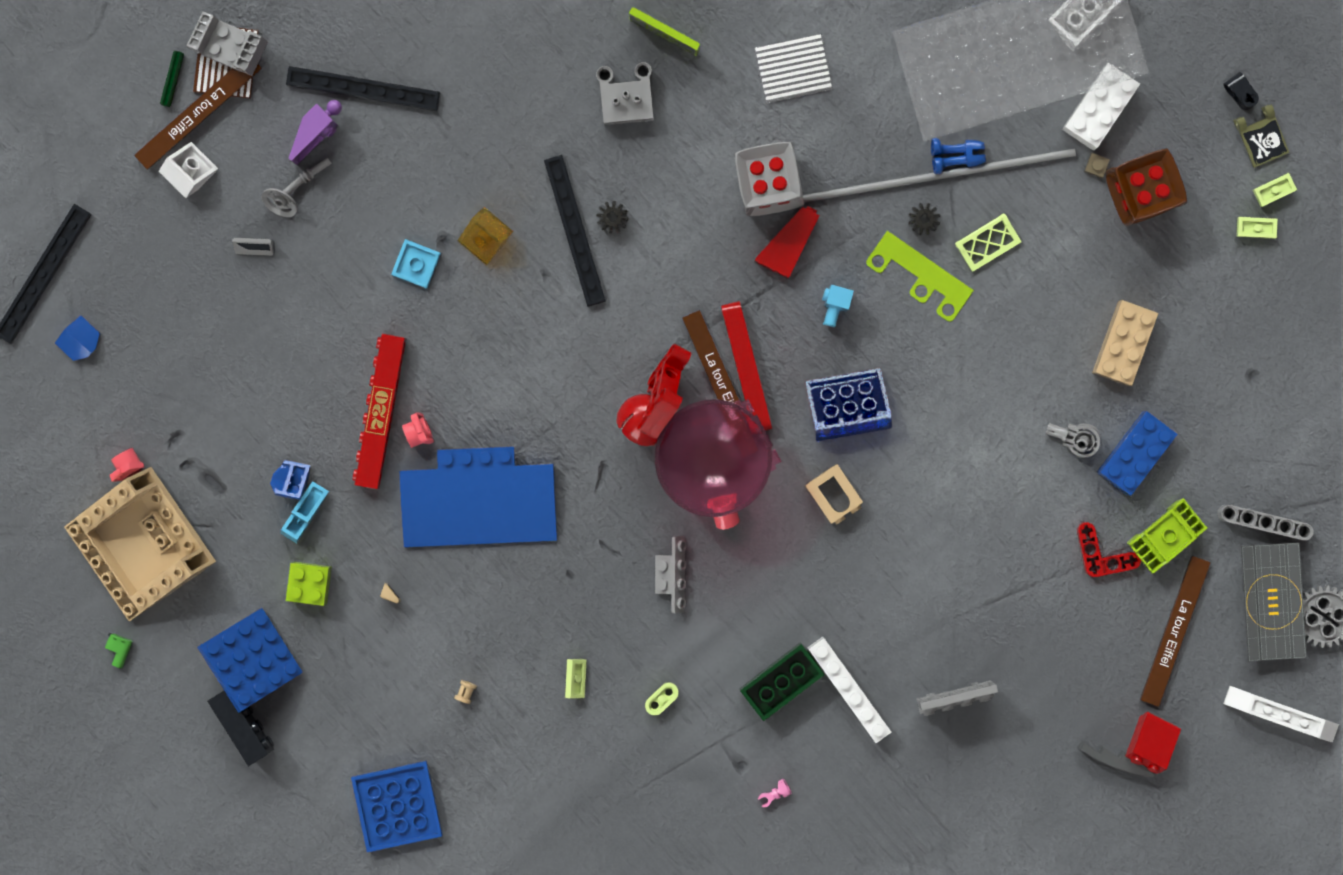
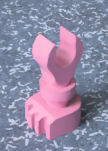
[758,779,792,807]

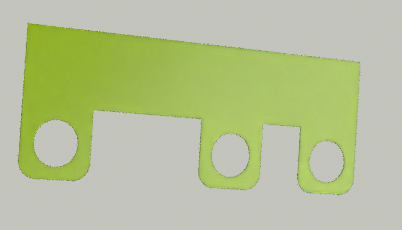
[866,231,974,321]

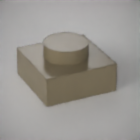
[1084,153,1110,178]

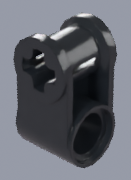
[1223,72,1259,110]

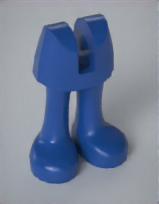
[931,138,986,174]

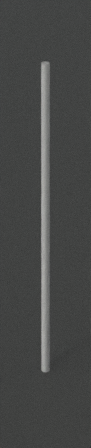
[803,149,1076,203]

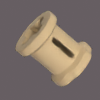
[454,680,477,704]

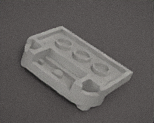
[917,680,998,716]

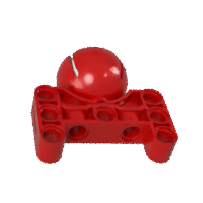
[616,343,691,446]

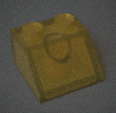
[457,207,514,265]

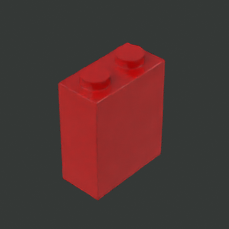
[1125,712,1181,774]

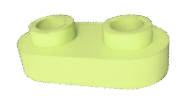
[645,682,678,715]

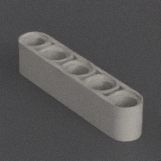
[1217,505,1314,540]

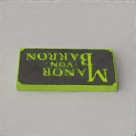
[629,7,700,56]

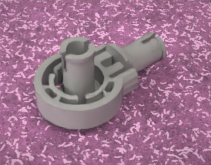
[1046,423,1101,457]

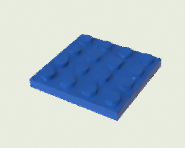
[197,608,303,713]
[351,760,443,852]

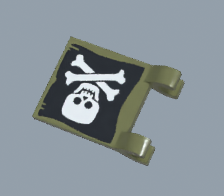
[1233,104,1289,168]

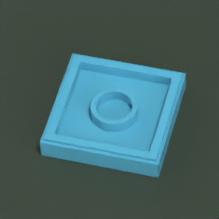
[391,239,441,289]

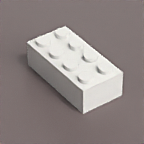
[1062,63,1140,151]

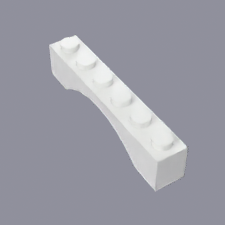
[807,637,891,743]

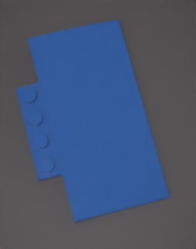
[399,447,557,547]

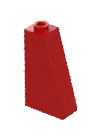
[754,206,820,278]

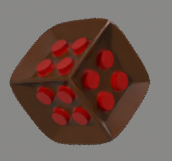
[1105,148,1187,227]

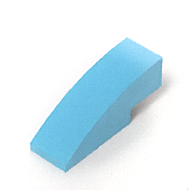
[280,481,329,544]

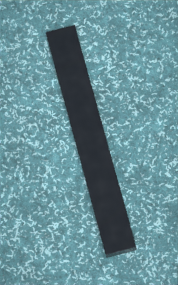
[286,66,440,111]
[544,155,606,307]
[0,204,92,344]

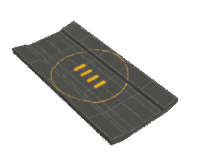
[1241,543,1306,662]

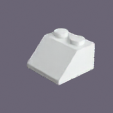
[159,142,218,198]

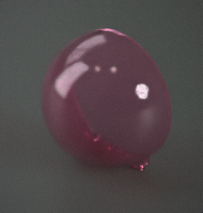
[655,399,782,517]

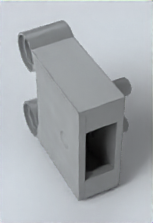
[596,62,654,125]

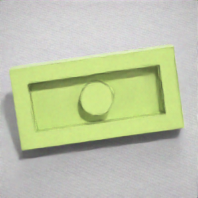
[1253,173,1297,207]
[1237,217,1278,239]
[565,659,586,698]

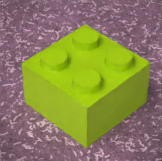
[286,562,332,606]

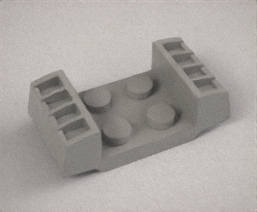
[186,11,268,76]

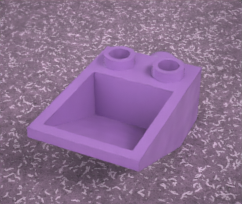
[289,100,342,165]

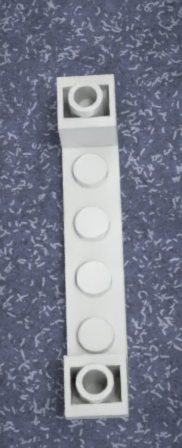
[1223,686,1339,742]

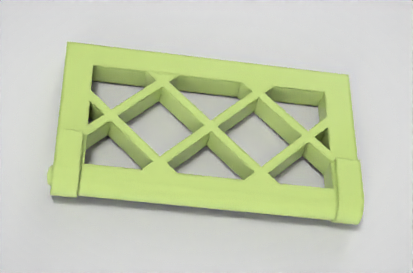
[955,213,1021,272]

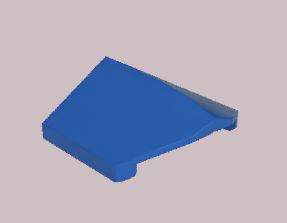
[55,316,100,361]
[270,460,310,500]

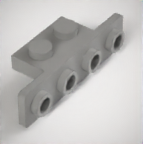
[655,536,686,614]

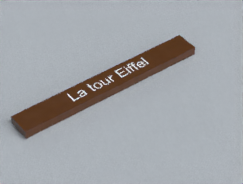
[134,64,262,170]
[682,310,761,458]
[1140,556,1211,707]

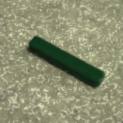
[160,51,184,107]

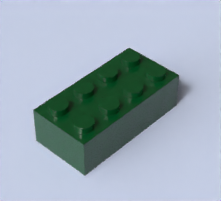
[739,642,825,721]

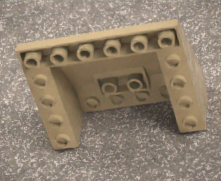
[64,467,216,621]

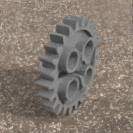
[1303,585,1343,648]

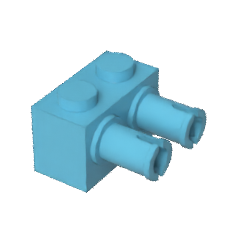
[822,285,854,328]

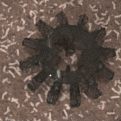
[596,201,629,234]
[908,203,940,235]

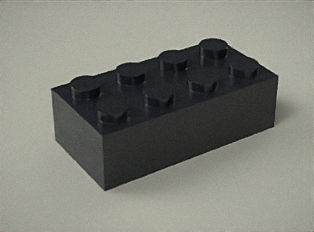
[207,691,274,767]

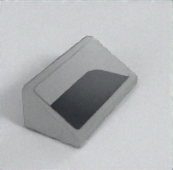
[232,238,274,256]

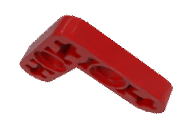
[1077,522,1141,577]

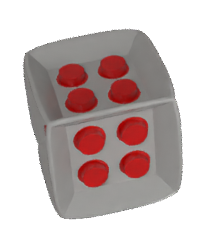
[734,142,804,216]

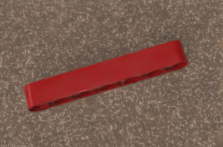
[721,301,772,434]

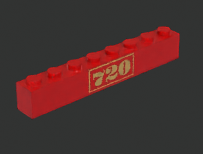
[352,334,407,489]

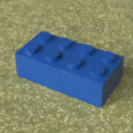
[1097,411,1178,496]

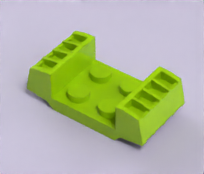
[1127,498,1207,574]

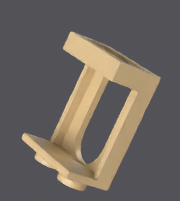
[805,464,863,525]

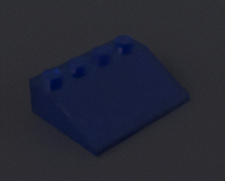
[805,368,892,442]

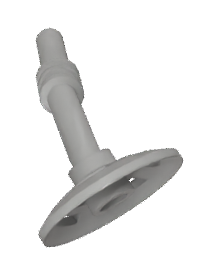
[261,157,332,217]

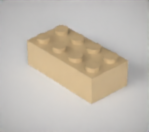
[1092,300,1158,386]

